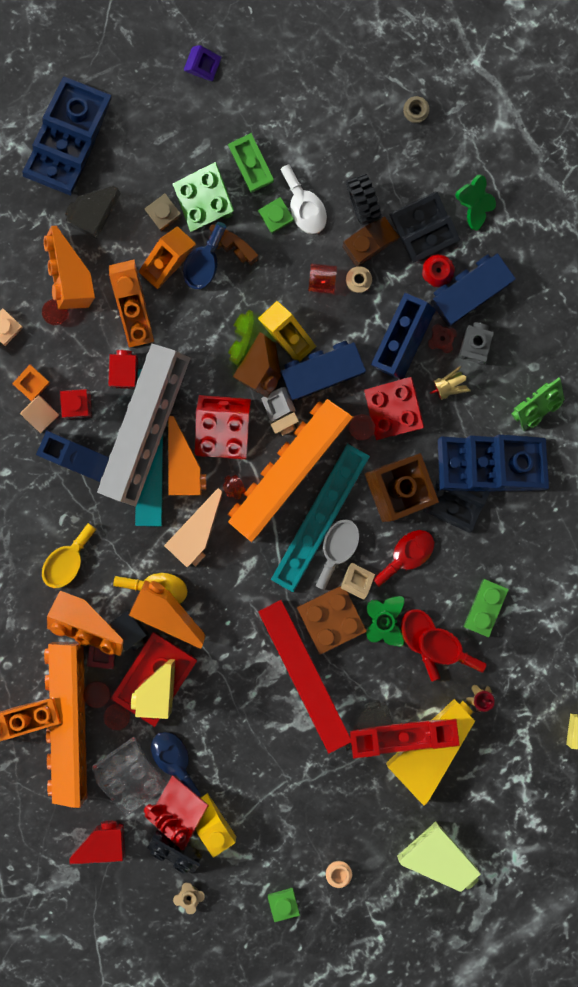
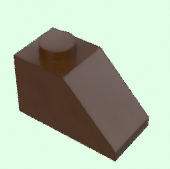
[342,216,400,267]
[233,332,281,398]

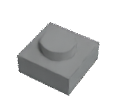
[261,387,296,422]

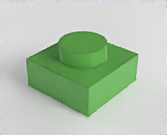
[258,197,294,234]
[268,888,300,922]

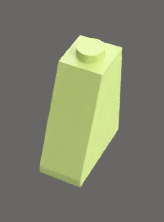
[397,822,481,892]

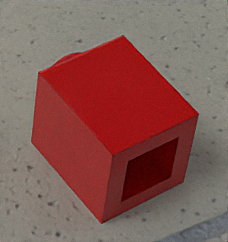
[108,350,138,389]
[60,389,92,420]

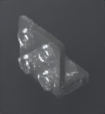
[91,737,168,815]

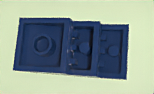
[22,76,112,196]
[438,434,549,491]

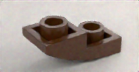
[209,225,259,266]

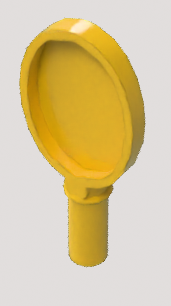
[42,523,96,588]
[113,573,188,604]

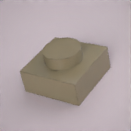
[145,194,181,231]

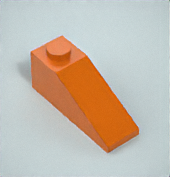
[168,416,207,496]
[129,580,205,649]

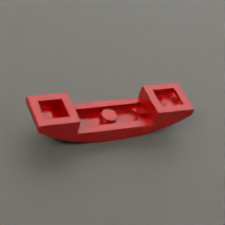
[350,719,460,759]

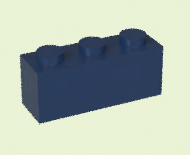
[431,253,516,328]
[371,293,436,380]
[281,341,366,402]

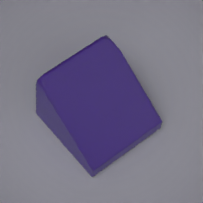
[184,45,222,81]

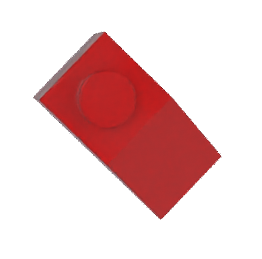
[69,820,125,864]

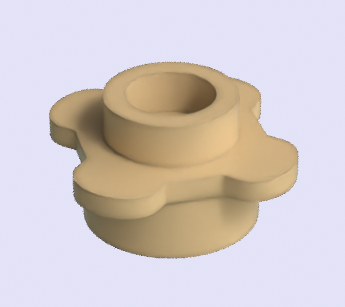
[173,882,205,914]

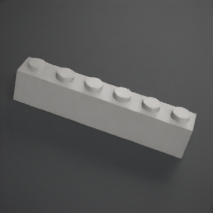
[97,344,190,506]

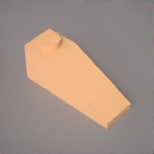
[164,488,223,567]

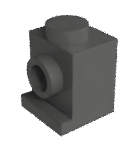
[458,322,494,365]

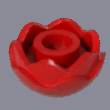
[422,254,455,288]

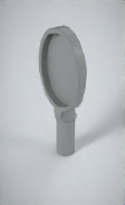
[316,520,359,590]

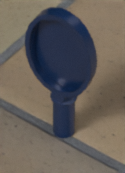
[183,222,227,289]
[151,731,201,796]

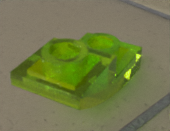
[228,310,254,367]

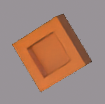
[12,365,50,401]

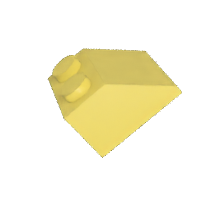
[131,659,175,719]

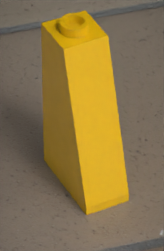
[386,699,475,806]

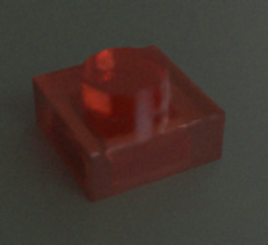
[308,264,337,294]

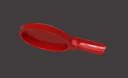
[373,530,434,587]
[401,609,440,681]
[419,628,486,673]

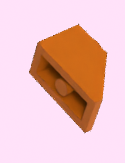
[138,226,196,289]

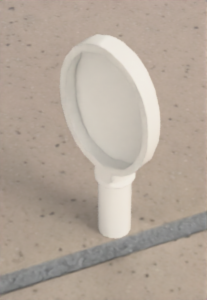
[280,164,327,235]

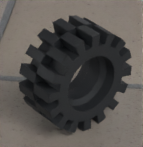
[346,174,382,226]

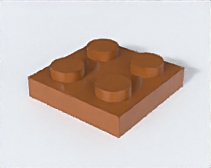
[297,586,367,654]

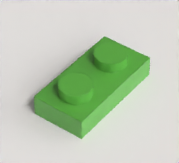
[228,133,274,193]
[463,579,509,637]

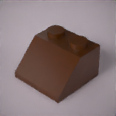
[364,453,439,522]

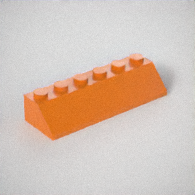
[227,399,353,542]
[44,641,87,808]

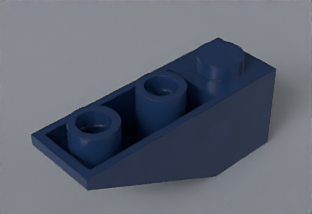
[36,431,109,482]

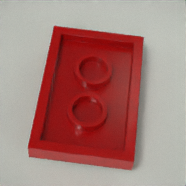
[111,632,198,727]

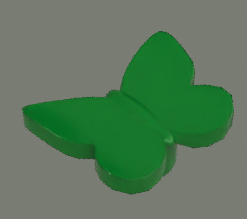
[455,174,496,231]
[366,596,404,647]

